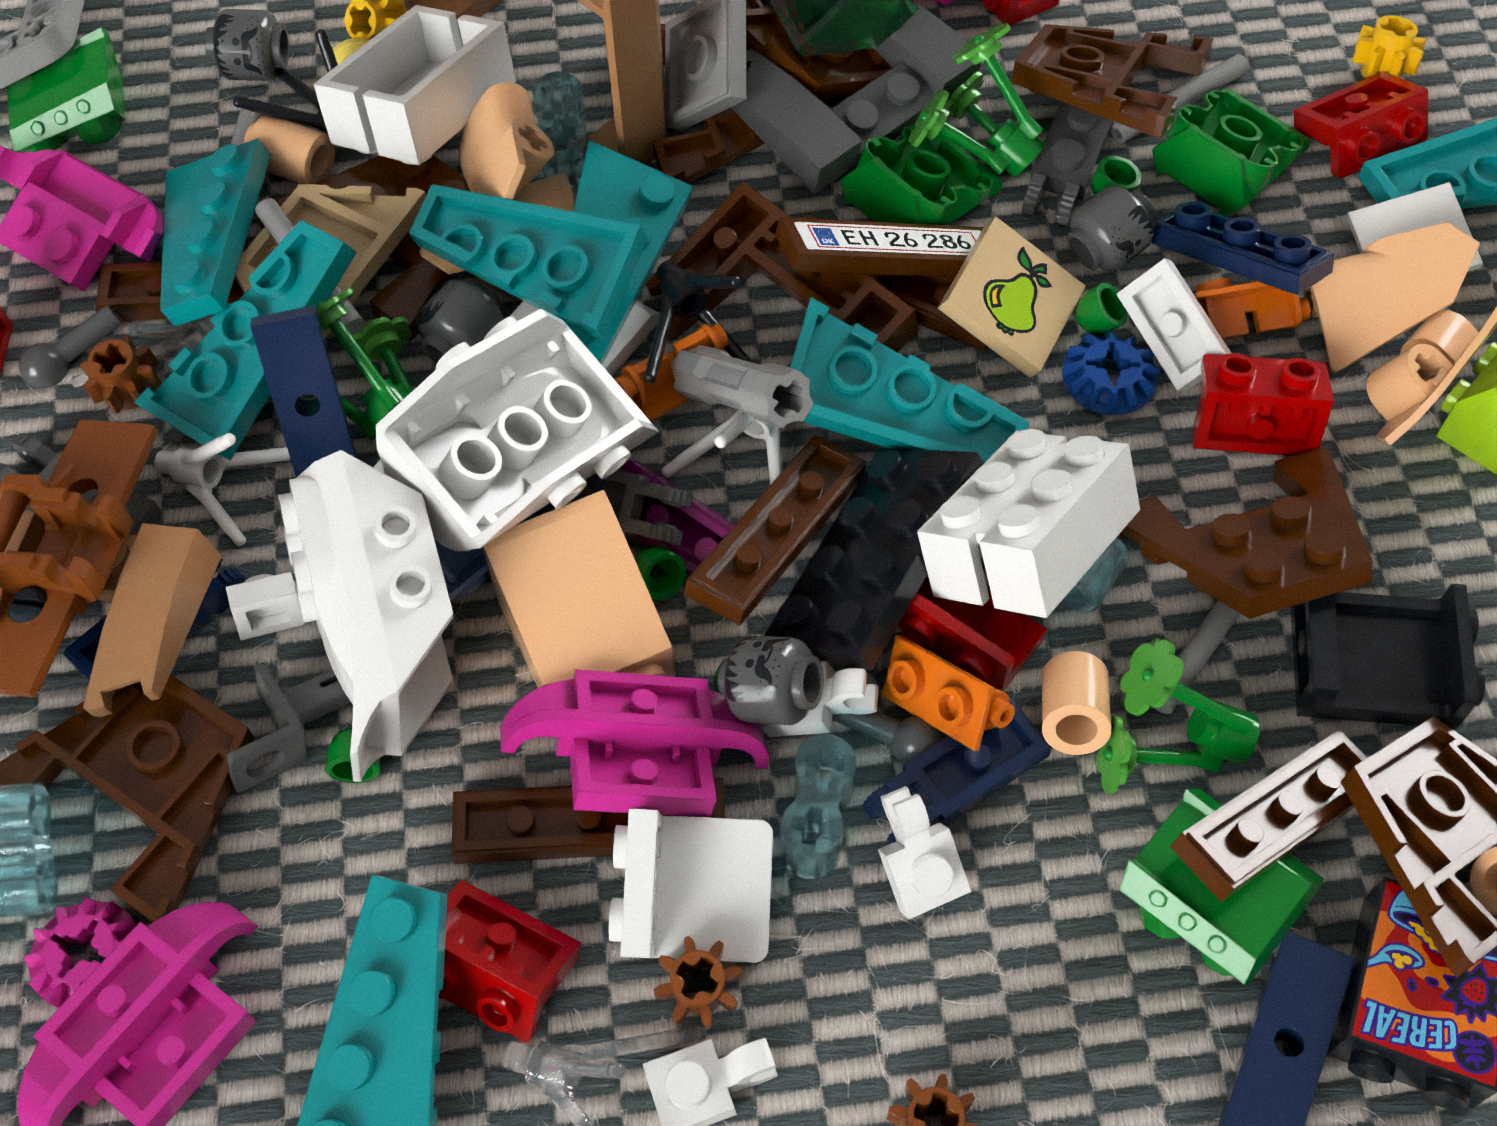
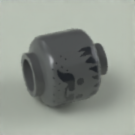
[204,9,290,81]
[1067,185,1155,272]
[415,278,504,363]
[718,636,824,726]

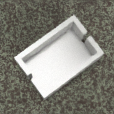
[313,5,516,165]
[917,429,1140,618]

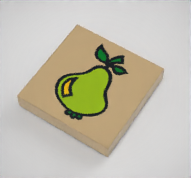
[938,216,1086,378]

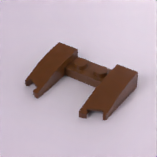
[646,181,919,367]

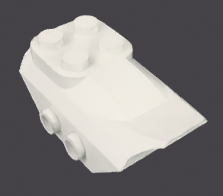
[376,309,659,551]
[278,450,453,782]

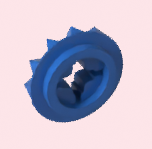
[1062,329,1160,415]

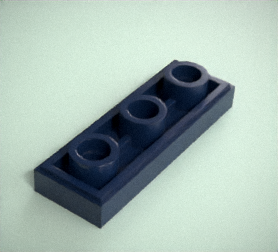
[1152,202,1335,295]
[250,305,358,478]
[1218,931,1355,1126]

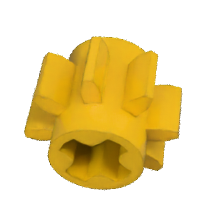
[343,0,407,40]
[1352,15,1426,79]

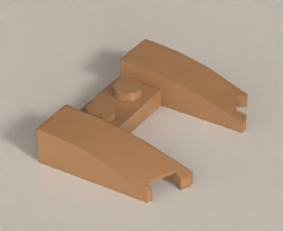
[4,512,222,717]

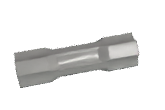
[670,344,814,428]

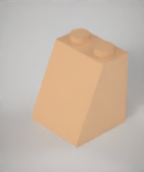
[483,490,676,688]

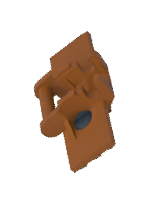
[0,420,159,698]

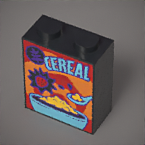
[1327,877,1497,1110]

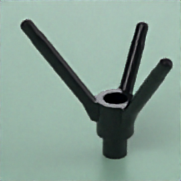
[233,29,338,133]
[644,260,753,384]

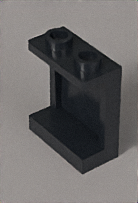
[1290,583,1485,729]

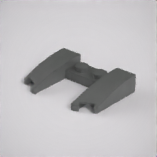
[731,0,982,194]

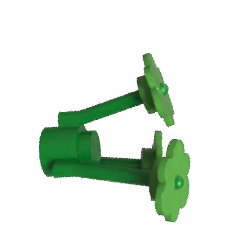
[908,23,1045,178]
[301,287,414,440]
[1096,637,1260,794]

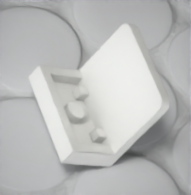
[609,809,773,963]

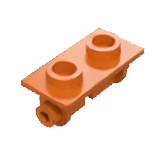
[1194,278,1311,340]
[614,324,729,422]
[881,635,1015,751]

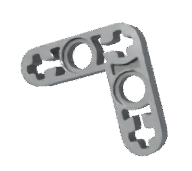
[0,0,85,89]

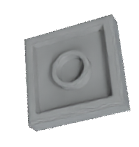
[665,0,747,131]

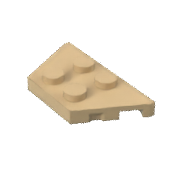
[235,184,426,339]

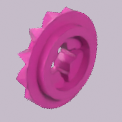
[23,897,137,1009]

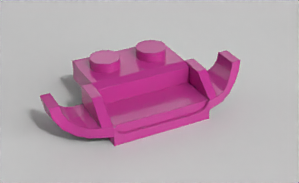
[0,146,164,292]
[500,669,769,818]
[17,902,258,1126]

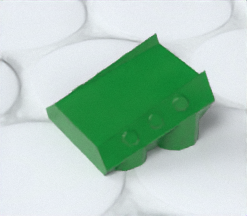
[7,27,126,153]
[1152,87,1310,216]
[841,124,1002,225]
[1119,789,1324,985]

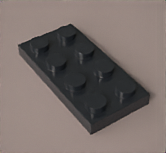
[764,448,984,670]

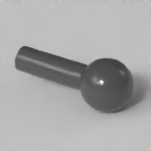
[19,304,123,388]
[832,711,943,765]

